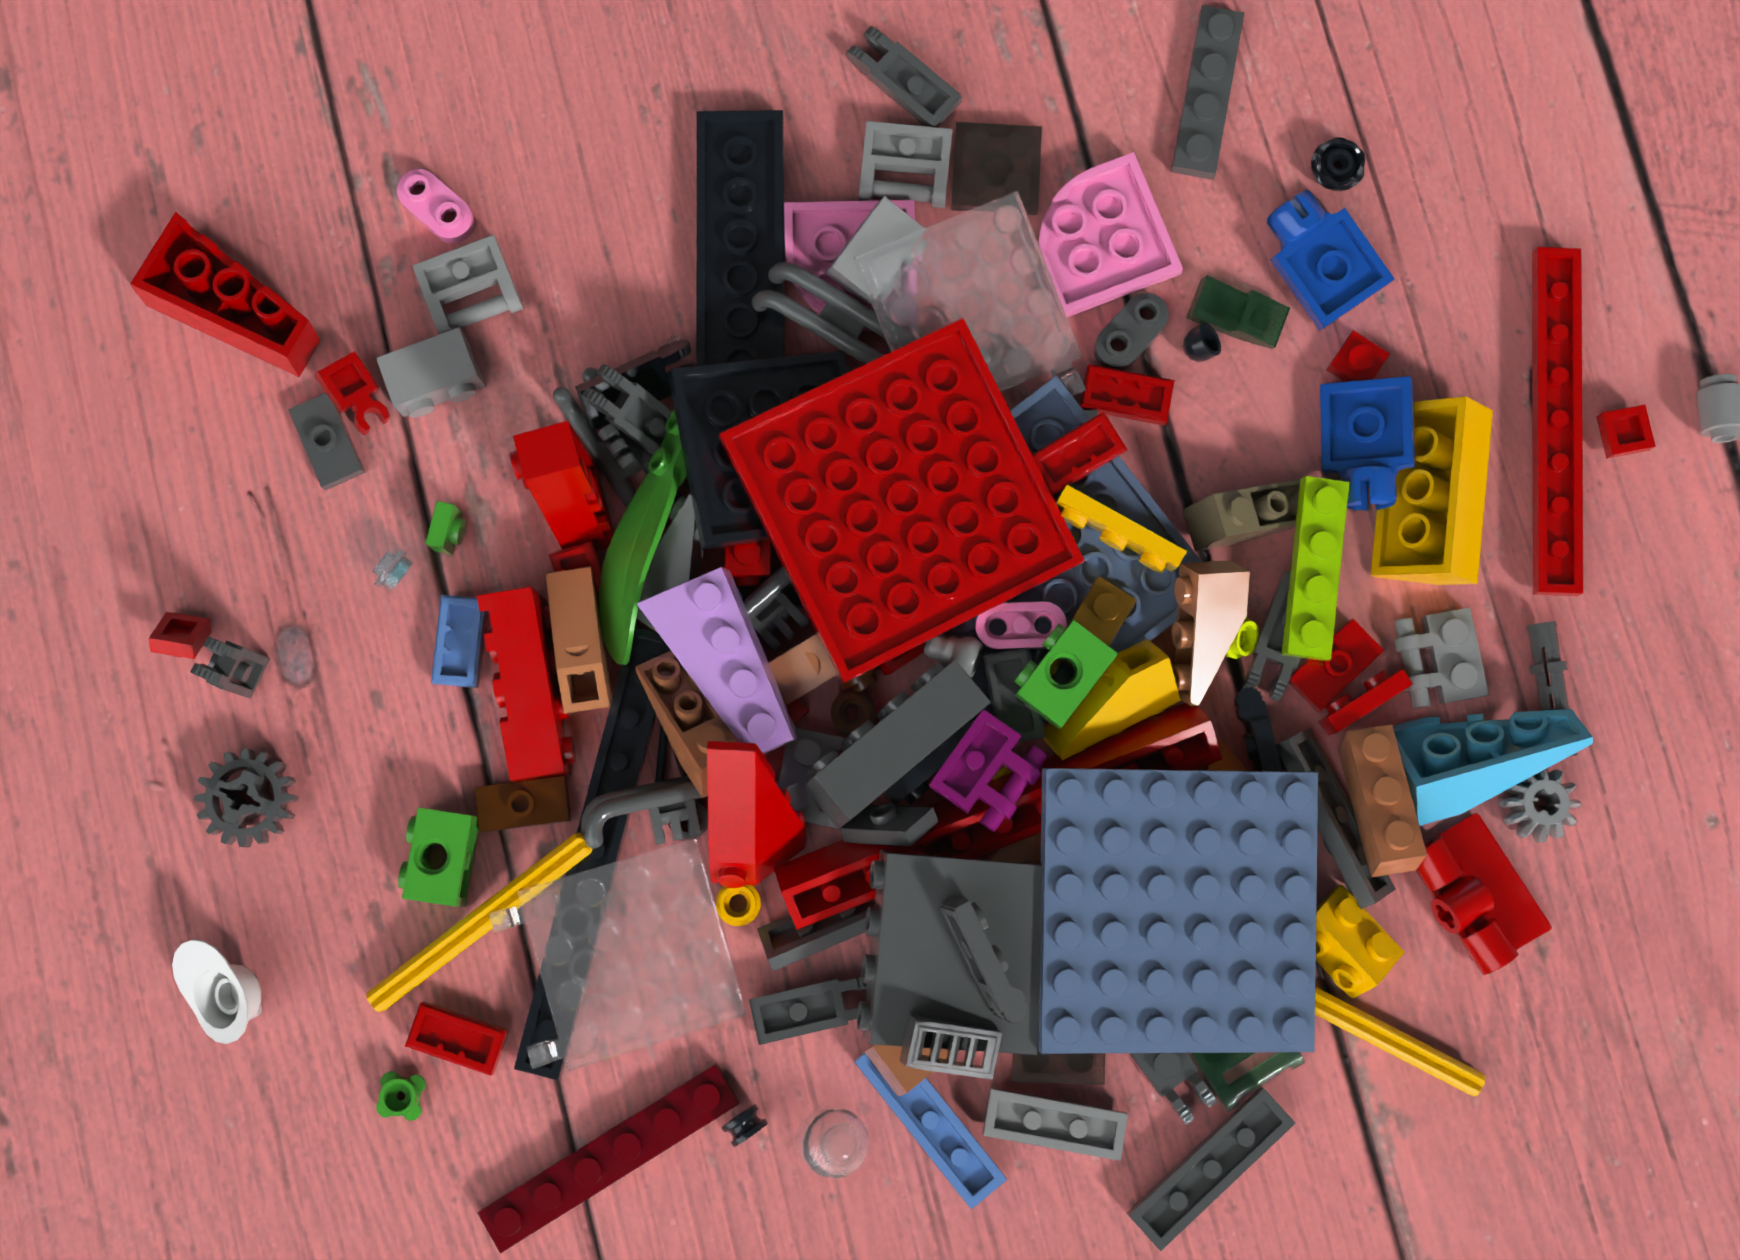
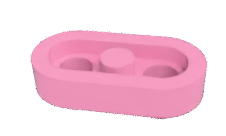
[397,169,475,244]
[975,602,1067,650]

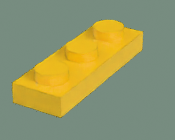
[1056,485,1187,573]

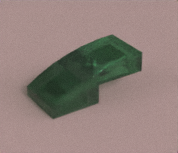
[1186,275,1290,349]

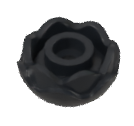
[1311,137,1365,191]

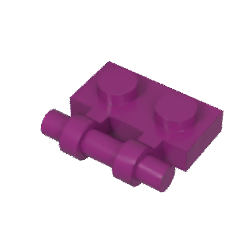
[929,709,1048,832]

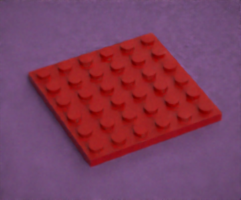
[719,318,1085,683]

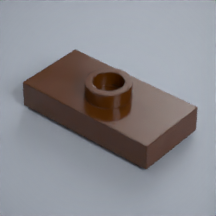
[475,776,571,832]

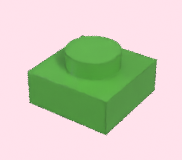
[425,501,466,555]

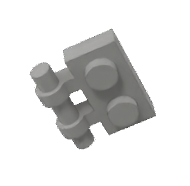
[1394,608,1489,709]

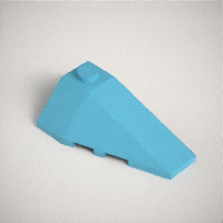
[1393,709,1593,826]

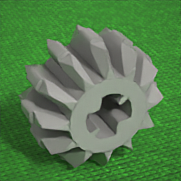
[1498,769,1582,842]

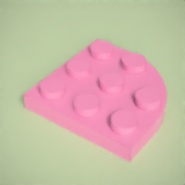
[1038,152,1183,320]
[784,200,917,332]

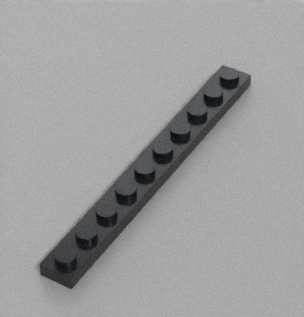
[514,627,671,1080]

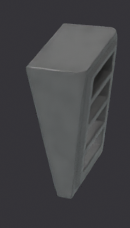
[899,1013,1002,1080]

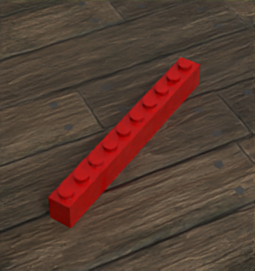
[774,703,1223,930]

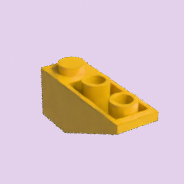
[1042,639,1181,760]

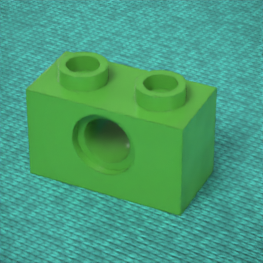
[1014,620,1118,729]
[398,808,479,907]

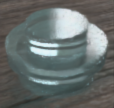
[372,549,413,591]

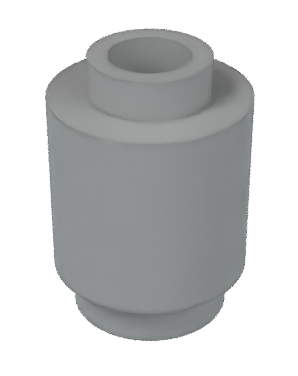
[1696,374,1740,443]

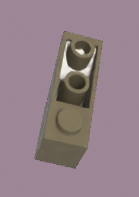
[1183,479,1300,552]

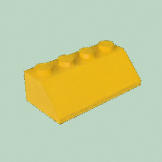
[1370,396,1493,585]

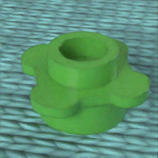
[376,1071,426,1121]

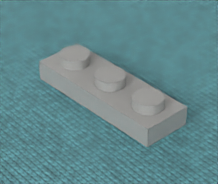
[982,1087,1128,1161]

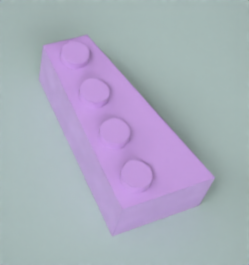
[637,567,800,754]

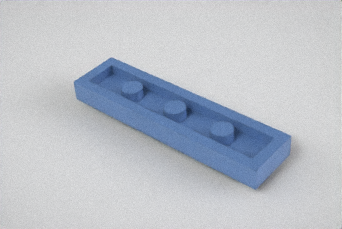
[854,1052,1007,1210]

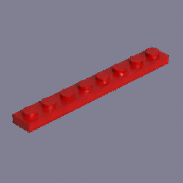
[1532,247,1584,596]

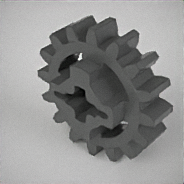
[194,749,298,847]

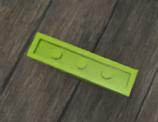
[1282,476,1350,661]

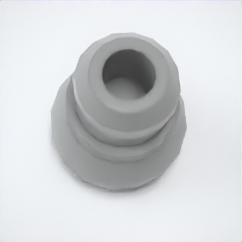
[924,634,984,678]

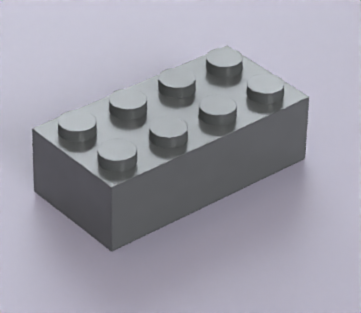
[804,660,991,829]

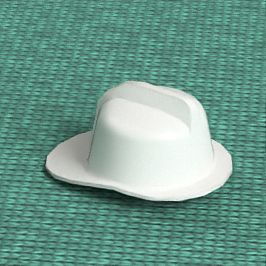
[172,939,262,1044]

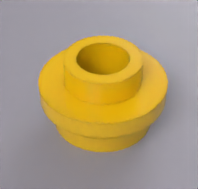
[715,885,761,926]

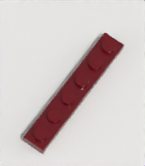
[477,1063,740,1254]

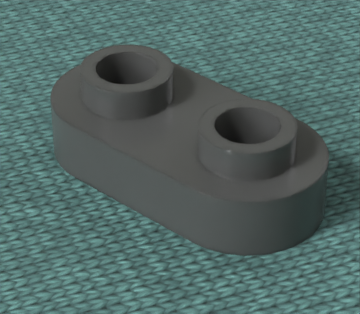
[1094,293,1169,370]

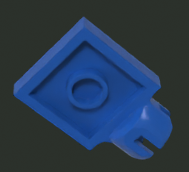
[1267,190,1395,331]
[1320,376,1415,511]

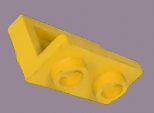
[1316,884,1405,998]

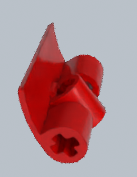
[1416,813,1552,975]

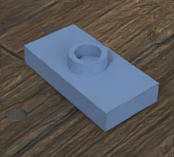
[431,595,487,688]

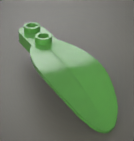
[598,410,687,665]

